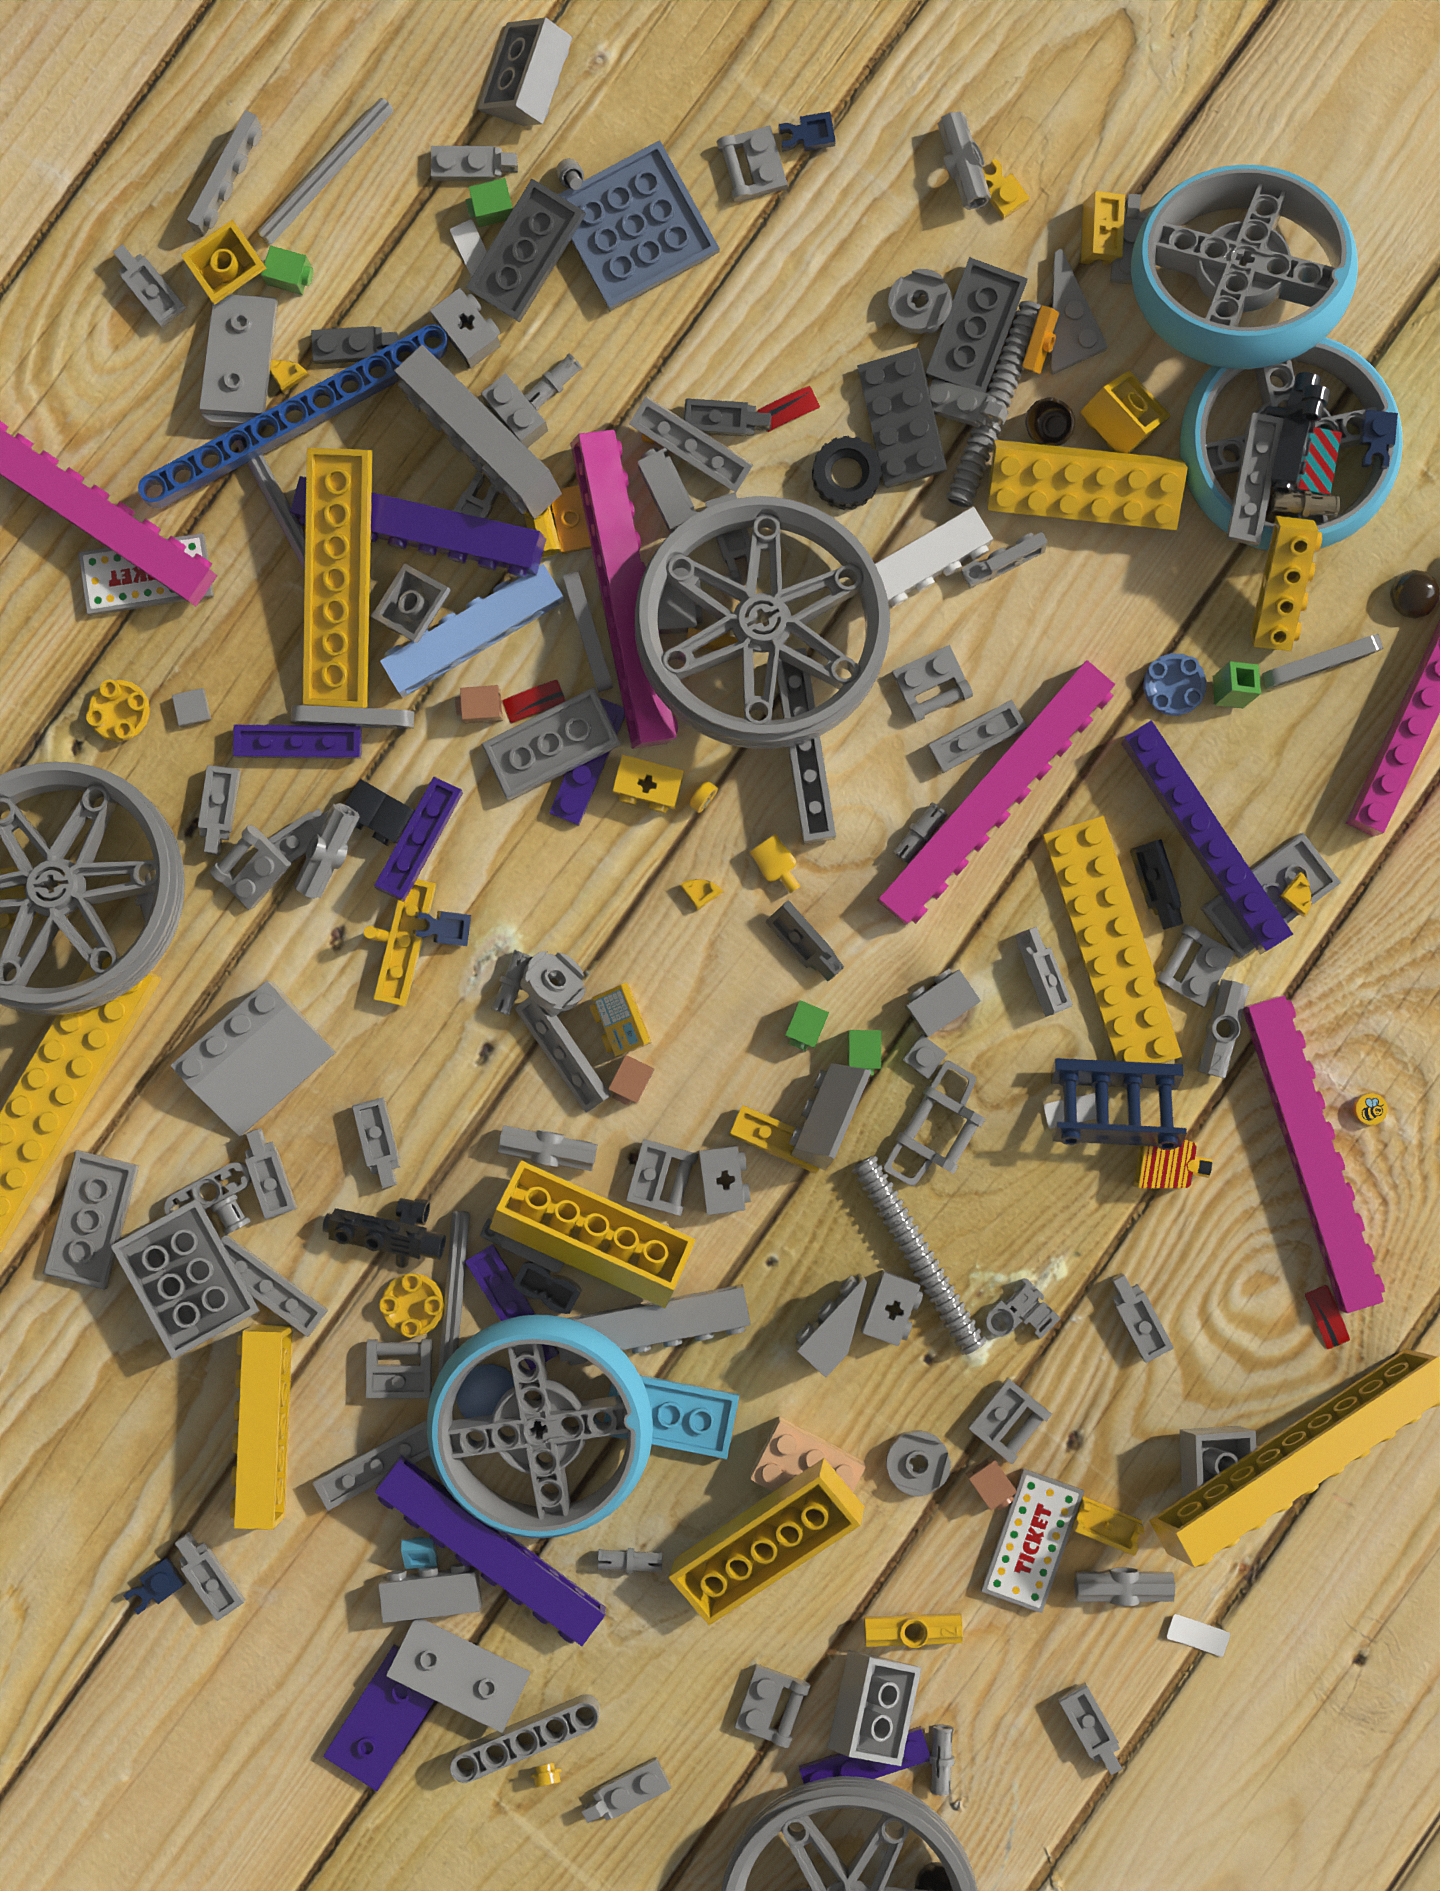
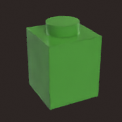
[465,178,513,227]
[261,245,314,295]
[1212,661,1261,709]
[784,1000,829,1051]
[848,1030,881,1075]

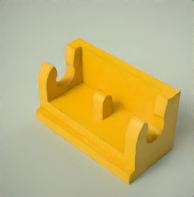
[1081,191,1125,265]
[1072,1496,1144,1556]

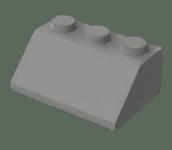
[478,17,572,126]
[789,1063,871,1171]
[827,1650,921,1766]

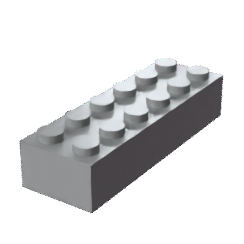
[394,345,562,520]

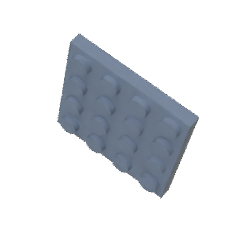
[558,140,720,311]

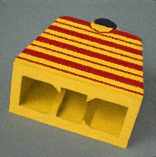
[1133,1139,1212,1188]

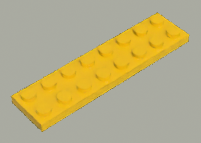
[303,448,372,708]
[1042,815,1182,1063]

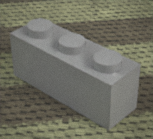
[379,1563,482,1623]

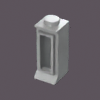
[637,448,699,534]

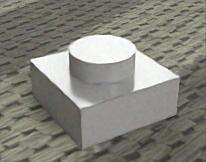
[902,1035,947,1079]

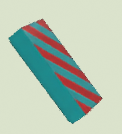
[1296,427,1342,496]

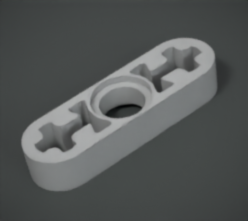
[164,1162,252,1215]

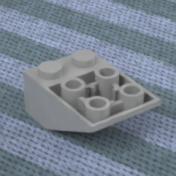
[795,1274,867,1377]

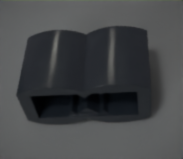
[344,779,415,846]
[513,1260,582,1314]

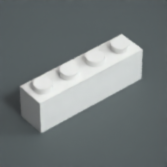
[875,507,993,608]

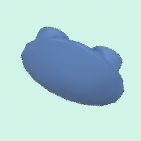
[1143,653,1207,716]
[457,1364,514,1418]

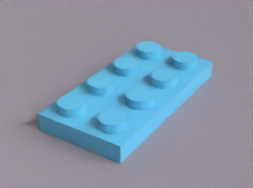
[604,1374,739,1459]

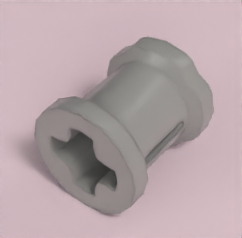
[210,1194,251,1235]

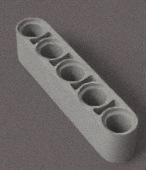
[450,1694,600,1783]

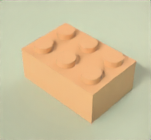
[750,1416,866,1492]

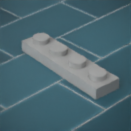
[187,110,262,236]
[629,396,753,493]
[1226,412,1284,546]
[515,997,611,1113]
[221,1235,328,1337]
[313,1419,431,1511]

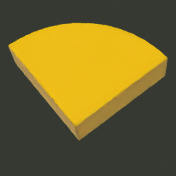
[270,360,309,393]
[1278,872,1311,917]
[679,879,723,910]

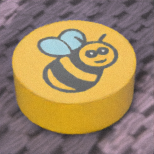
[689,781,718,813]
[1353,1093,1388,1125]

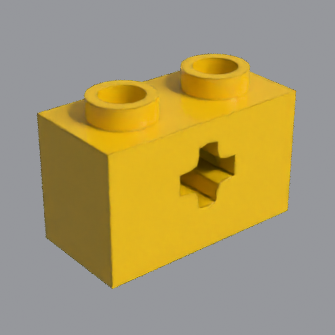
[613,754,684,814]

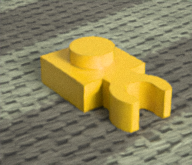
[982,158,1030,219]

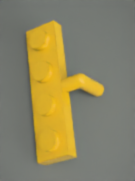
[363,879,436,1007]

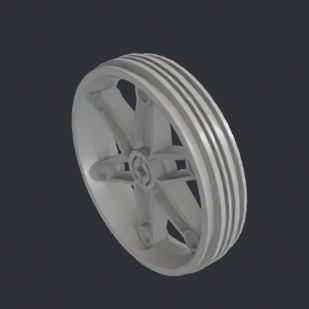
[635,496,890,749]
[0,762,185,1015]
[722,1776,978,1891]

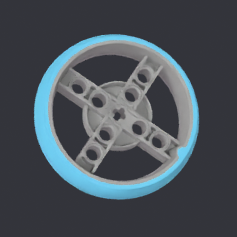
[1131,165,1358,369]
[1180,337,1403,551]
[427,1315,653,1538]

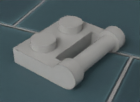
[716,125,788,202]
[892,645,973,722]
[210,825,292,910]
[1156,924,1235,1007]
[626,1139,699,1216]
[366,1339,433,1398]
[968,1377,1052,1464]
[735,1664,811,1748]

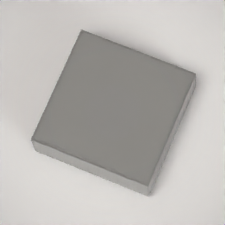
[172,688,212,727]

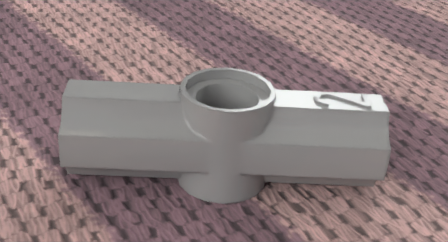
[937,111,991,210]
[294,803,359,899]
[1197,979,1249,1078]
[498,1125,598,1171]
[1074,1567,1175,1606]

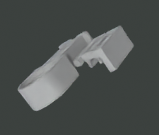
[986,1278,1061,1339]

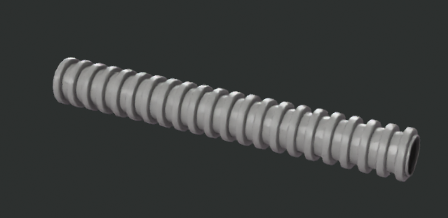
[946,301,1041,508]
[852,1156,986,1355]

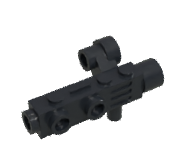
[1266,372,1330,494]
[323,1198,446,1268]

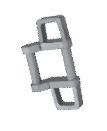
[883,1061,986,1186]

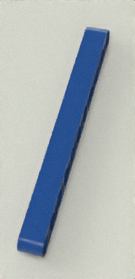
[138,324,448,509]

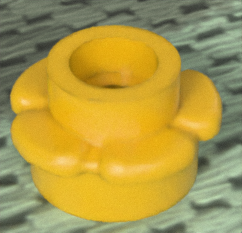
[530,1763,562,1788]

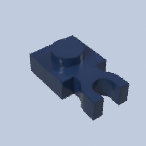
[778,111,836,152]
[1360,410,1398,469]
[412,911,471,946]
[123,1557,187,1615]

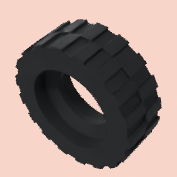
[812,436,882,510]

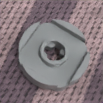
[888,269,952,334]
[520,951,586,1015]
[886,1430,951,1497]

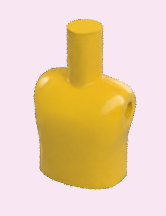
[749,834,801,894]

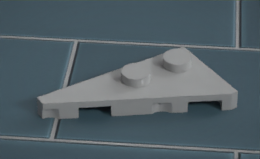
[1050,249,1108,375]

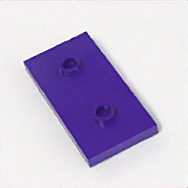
[323,1644,434,1791]

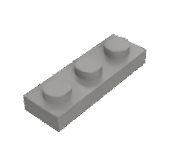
[928,700,1027,773]

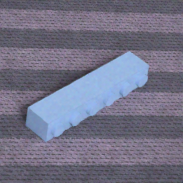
[380,564,565,698]

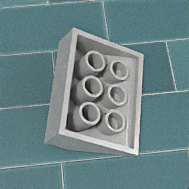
[170,980,336,1137]
[111,1198,260,1360]

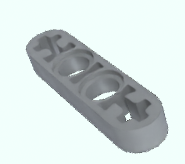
[563,571,613,692]
[1262,634,1384,689]
[291,705,414,729]

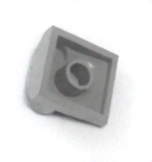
[371,563,451,643]

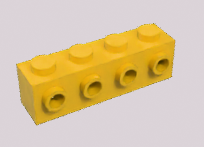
[1250,516,1322,651]

